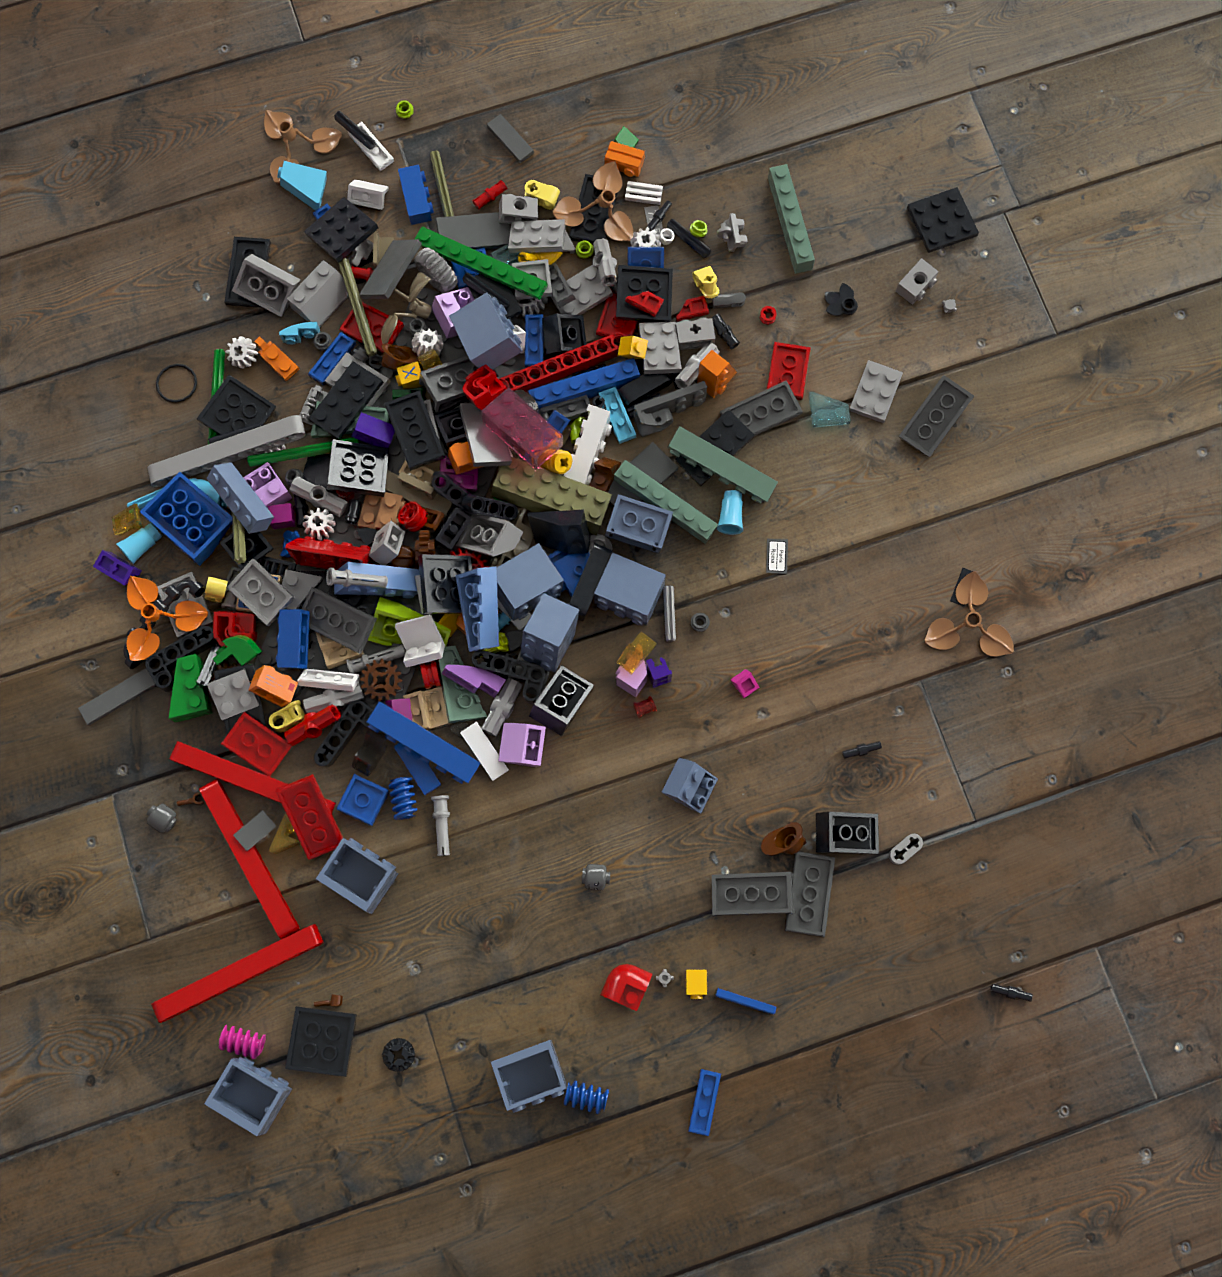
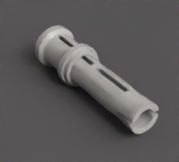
[326,568,388,588]
[346,644,405,674]
[431,795,450,856]

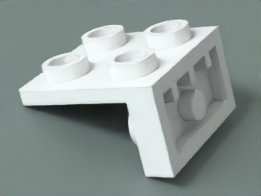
[395,614,445,667]

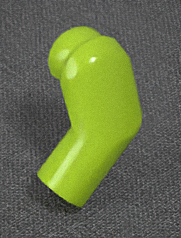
[570,416,586,444]

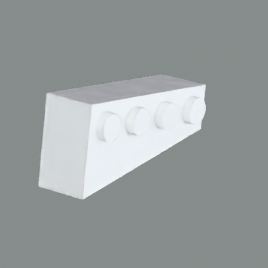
[564,404,612,485]

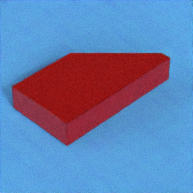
[625,291,664,317]
[676,296,709,322]

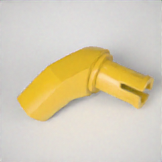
[518,252,563,265]

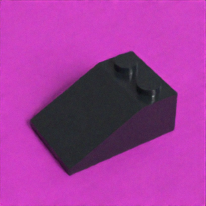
[527,509,591,554]
[529,665,594,736]
[816,812,879,854]

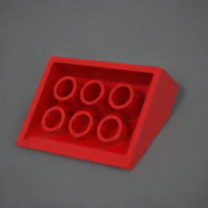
[285,536,374,570]

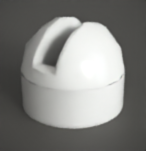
[660,228,674,245]

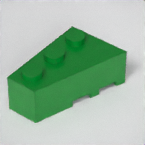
[168,654,213,723]

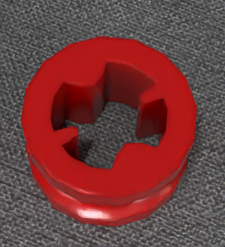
[760,306,777,325]

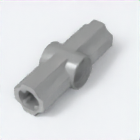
[593,238,617,287]
[674,343,720,389]
[289,476,348,517]
[481,678,523,737]
[303,682,365,713]

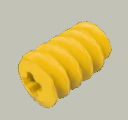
[534,447,573,474]

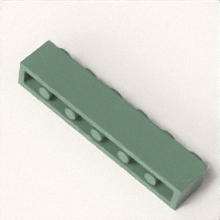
[768,164,815,274]
[667,426,778,504]
[614,460,718,544]

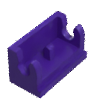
[351,412,395,448]
[93,550,142,586]
[646,657,672,688]

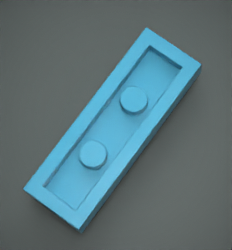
[598,386,636,444]

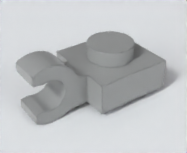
[348,239,373,267]

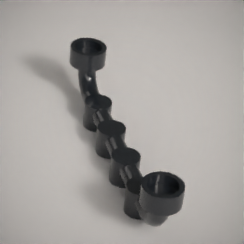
[123,580,206,669]

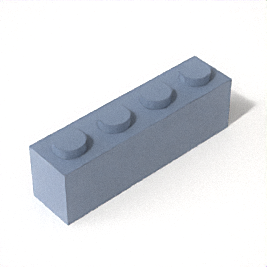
[207,462,274,534]

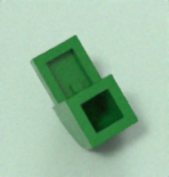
[213,635,262,665]

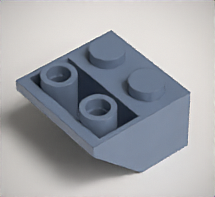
[662,758,718,814]

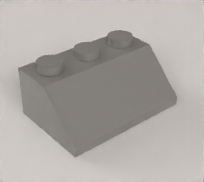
[232,254,301,317]
[287,260,349,328]
[456,513,523,557]

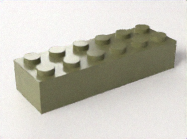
[491,457,612,536]

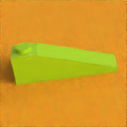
[368,597,451,647]

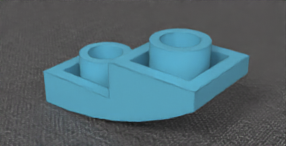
[279,322,320,344]

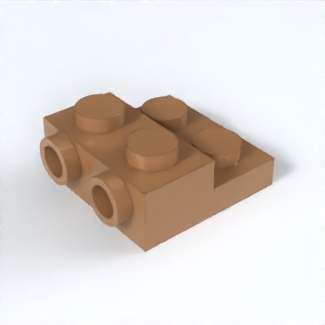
[358,492,406,531]

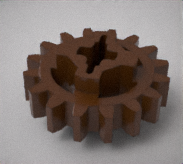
[415,530,436,563]
[360,658,402,701]

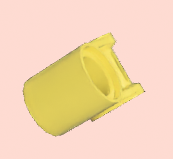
[525,180,560,210]
[692,266,719,298]
[205,577,228,603]
[269,700,305,733]

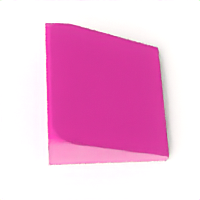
[731,669,760,698]

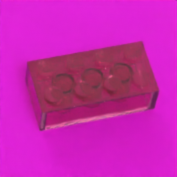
[481,387,563,470]

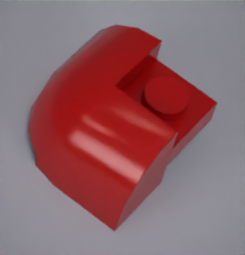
[462,364,509,411]
[213,611,258,647]
[600,964,653,1011]

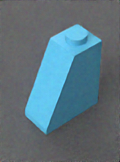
[277,161,327,211]

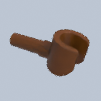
[177,793,204,806]
[314,994,343,1007]

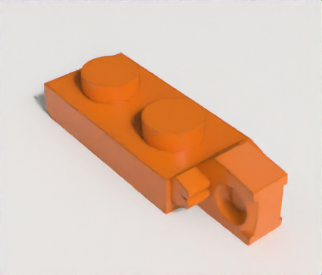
[254,336,300,381]

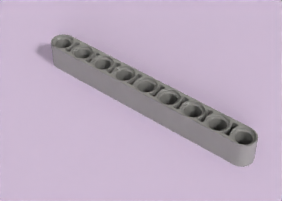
[147,415,306,487]

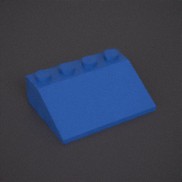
[140,472,233,566]

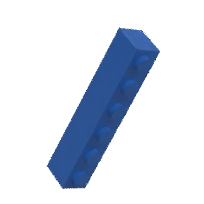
[528,358,640,415]
[367,701,480,784]

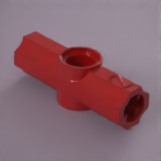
[284,704,341,746]

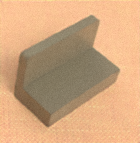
[373,231,395,268]

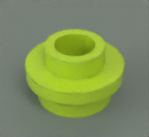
[396,101,414,119]
[690,220,708,237]
[576,240,594,259]

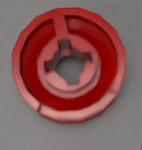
[398,501,428,532]
[420,660,441,689]

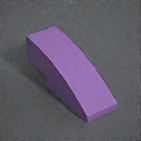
[441,665,506,698]

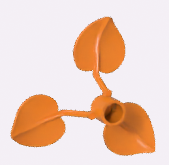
[126,576,208,661]

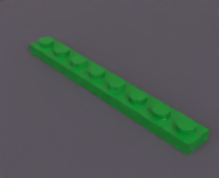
[415,227,548,300]

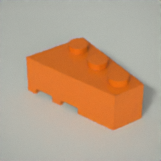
[697,350,737,398]

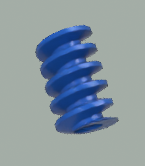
[388,777,418,820]
[564,1081,609,1114]

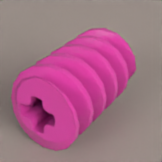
[219,1024,266,1059]

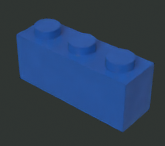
[398,165,434,225]
[276,609,310,669]

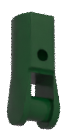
[392,388,427,401]

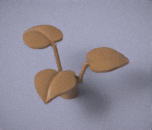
[264,110,342,183]
[553,161,633,241]
[924,571,1014,657]

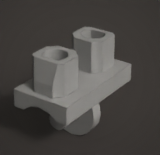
[717,213,748,252]

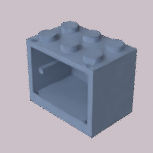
[449,293,522,370]
[605,494,673,553]
[496,543,564,621]
[594,553,666,625]
[520,594,579,672]
[316,838,399,914]
[491,1040,567,1113]
[204,1057,292,1136]

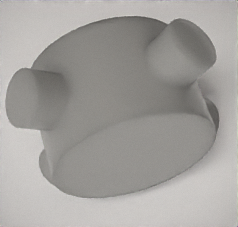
[942,299,957,313]
[656,969,674,987]

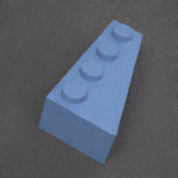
[334,562,420,598]
[456,566,499,652]

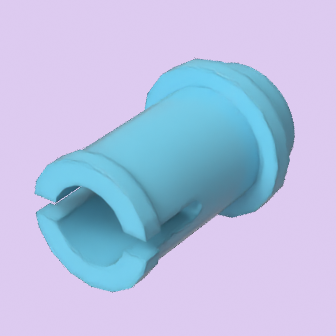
[498,612,511,631]

